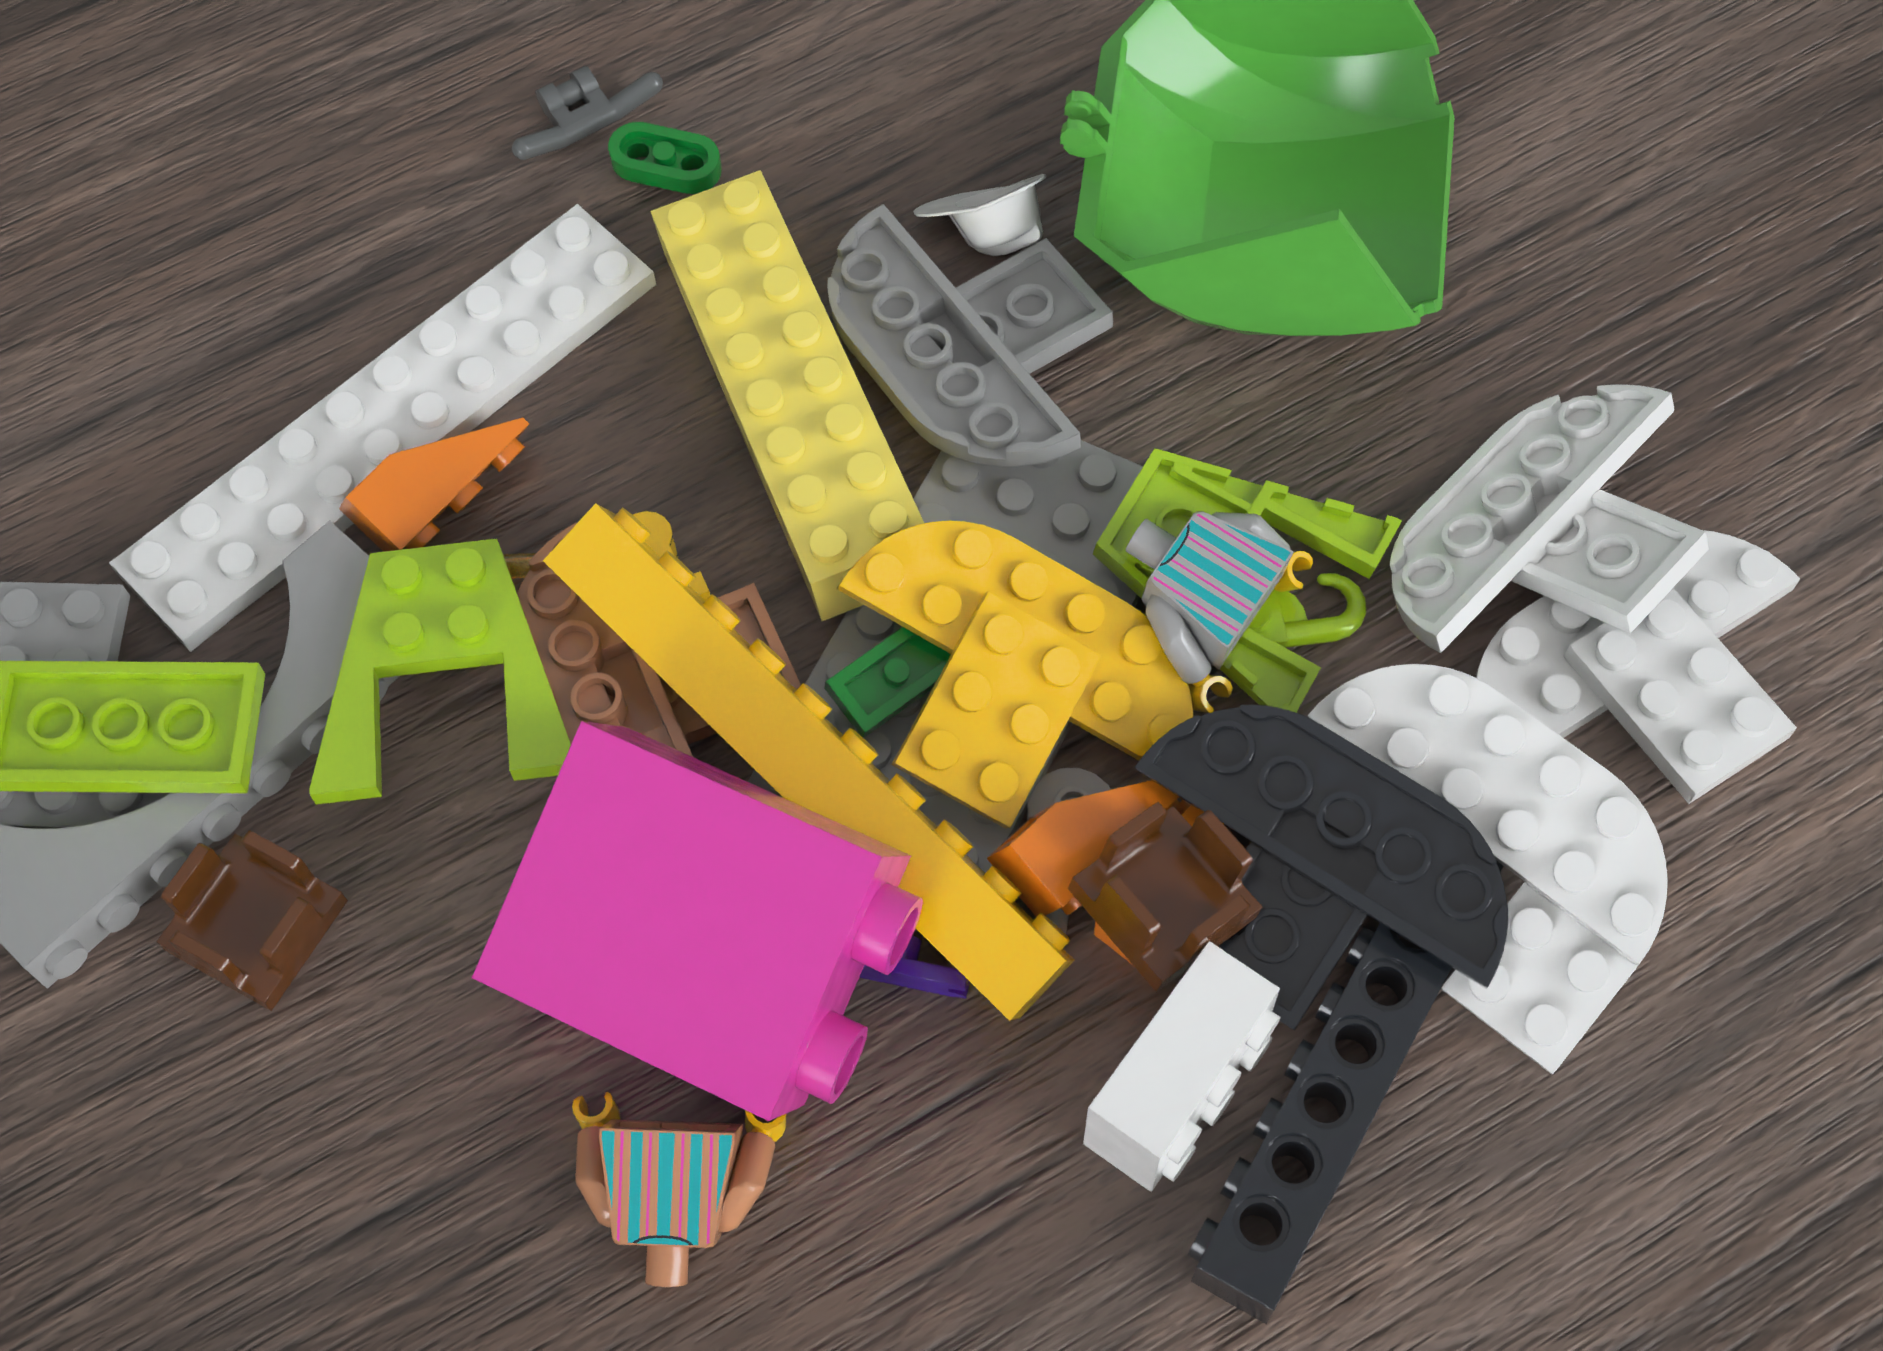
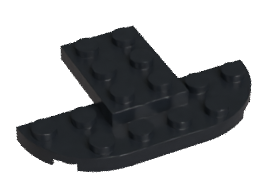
[1134,705,1508,1031]

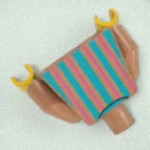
[572,1092,786,1287]

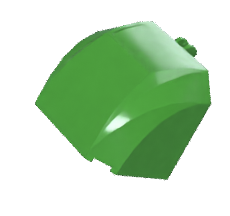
[1060,0,1455,336]

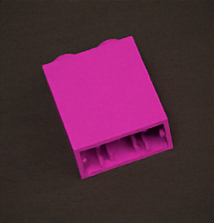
[472,721,923,1121]

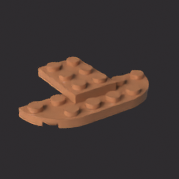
[517,522,801,757]

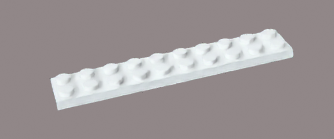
[109,204,656,652]

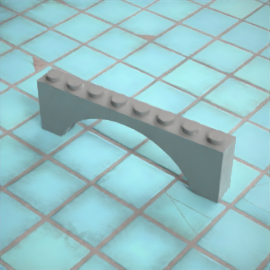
[0,520,400,989]

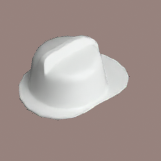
[913,174,1046,256]

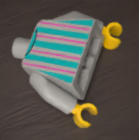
[1126,511,1313,713]

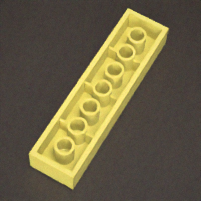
[650,170,924,621]

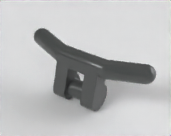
[512,65,663,160]

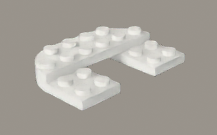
[1307,664,1668,1075]

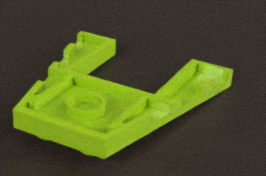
[1093,448,1402,713]
[309,539,571,805]

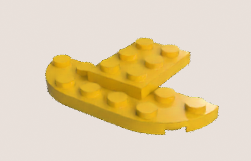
[837,521,1193,829]

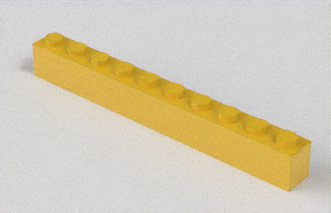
[543,503,1074,1021]

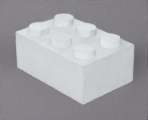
[1083,941,1281,1192]

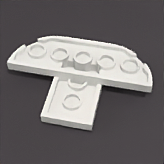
[1390,384,1709,653]
[1475,530,1800,804]

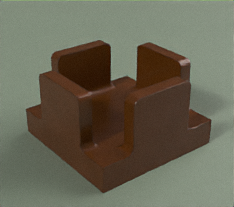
[1068,802,1263,992]
[157,830,348,1011]

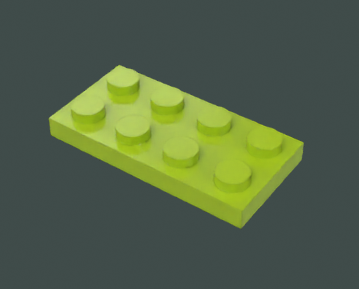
[0,661,265,793]

